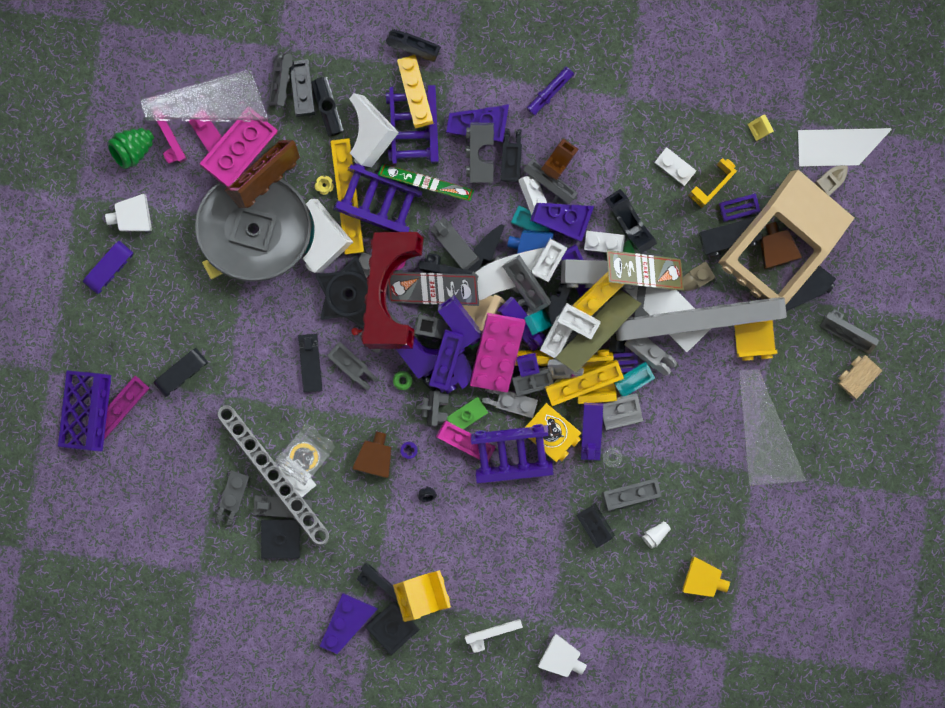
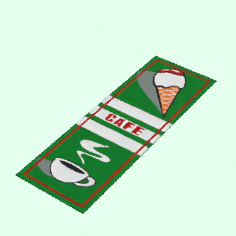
[378,164,474,201]

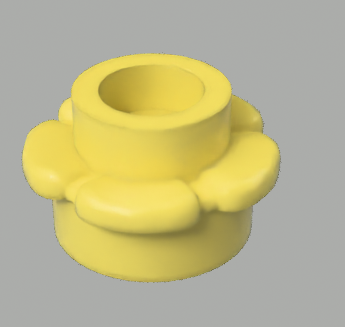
[315,176,334,195]

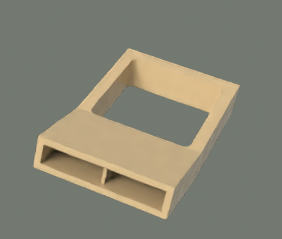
[718,170,854,305]

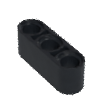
[153,348,208,398]

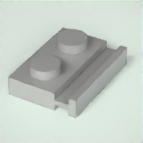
[599,393,643,430]

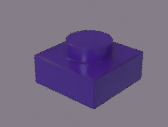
[517,353,540,377]

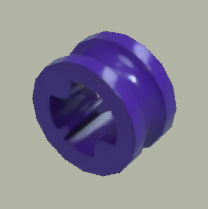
[400,442,418,459]

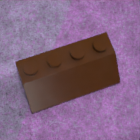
[225,140,300,208]

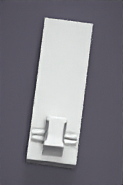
[465,619,523,653]

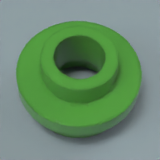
[393,371,412,390]

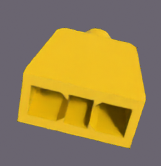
[682,557,730,597]

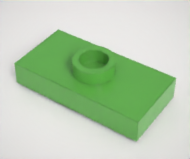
[447,397,488,429]

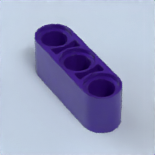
[83,241,134,295]

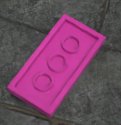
[200,107,278,187]
[470,313,526,393]

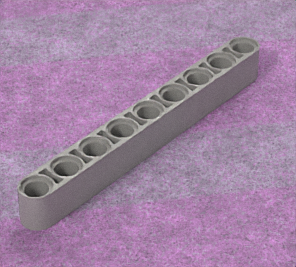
[616,297,787,341]
[218,405,329,546]

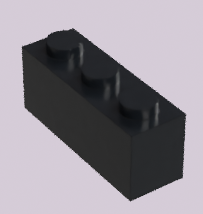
[699,217,762,258]

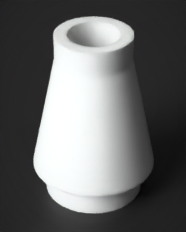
[642,521,671,549]

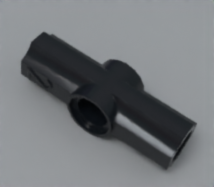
[311,77,344,137]

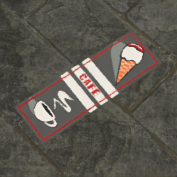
[388,272,479,306]

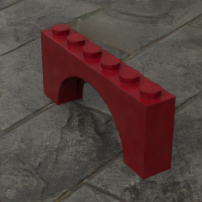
[361,232,424,349]

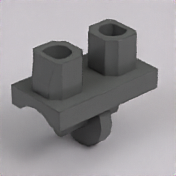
[417,391,449,426]

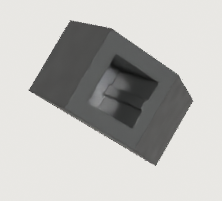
[415,315,452,340]

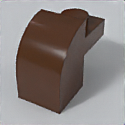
[541,139,579,180]

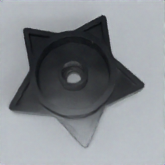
[315,256,368,328]

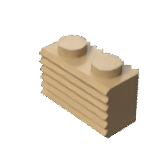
[838,355,882,399]

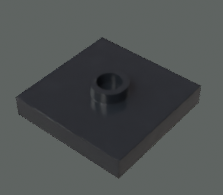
[261,520,300,559]
[365,601,420,656]

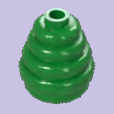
[107,128,154,169]

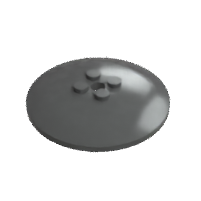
[195,179,311,282]

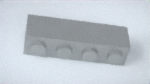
[561,260,638,290]

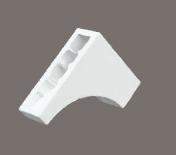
[350,93,399,167]
[303,199,353,273]

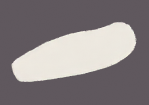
[475,248,544,300]

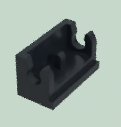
[576,503,615,548]

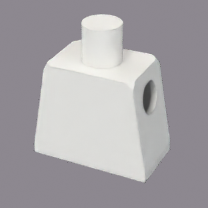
[105,194,152,231]
[538,633,587,677]

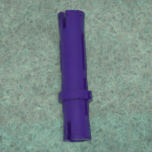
[526,66,574,116]

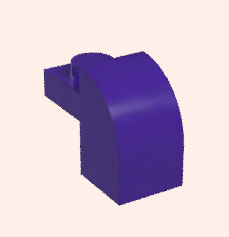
[439,353,472,394]

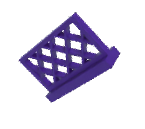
[58,370,111,452]

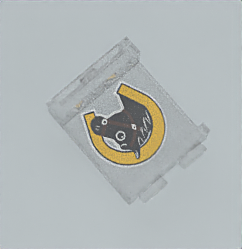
[275,423,335,486]

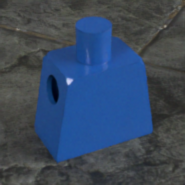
[507,230,554,254]

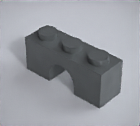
[466,122,494,183]

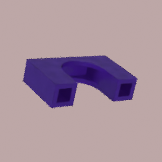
[396,295,481,379]

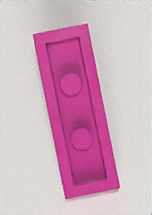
[152,107,187,164]
[188,110,222,152]
[436,420,496,461]

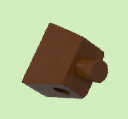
[760,222,802,269]
[353,431,392,478]

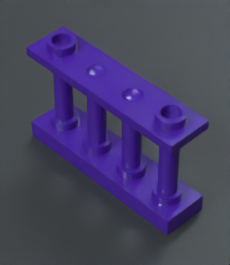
[386,85,439,165]
[333,164,422,232]
[471,424,553,483]

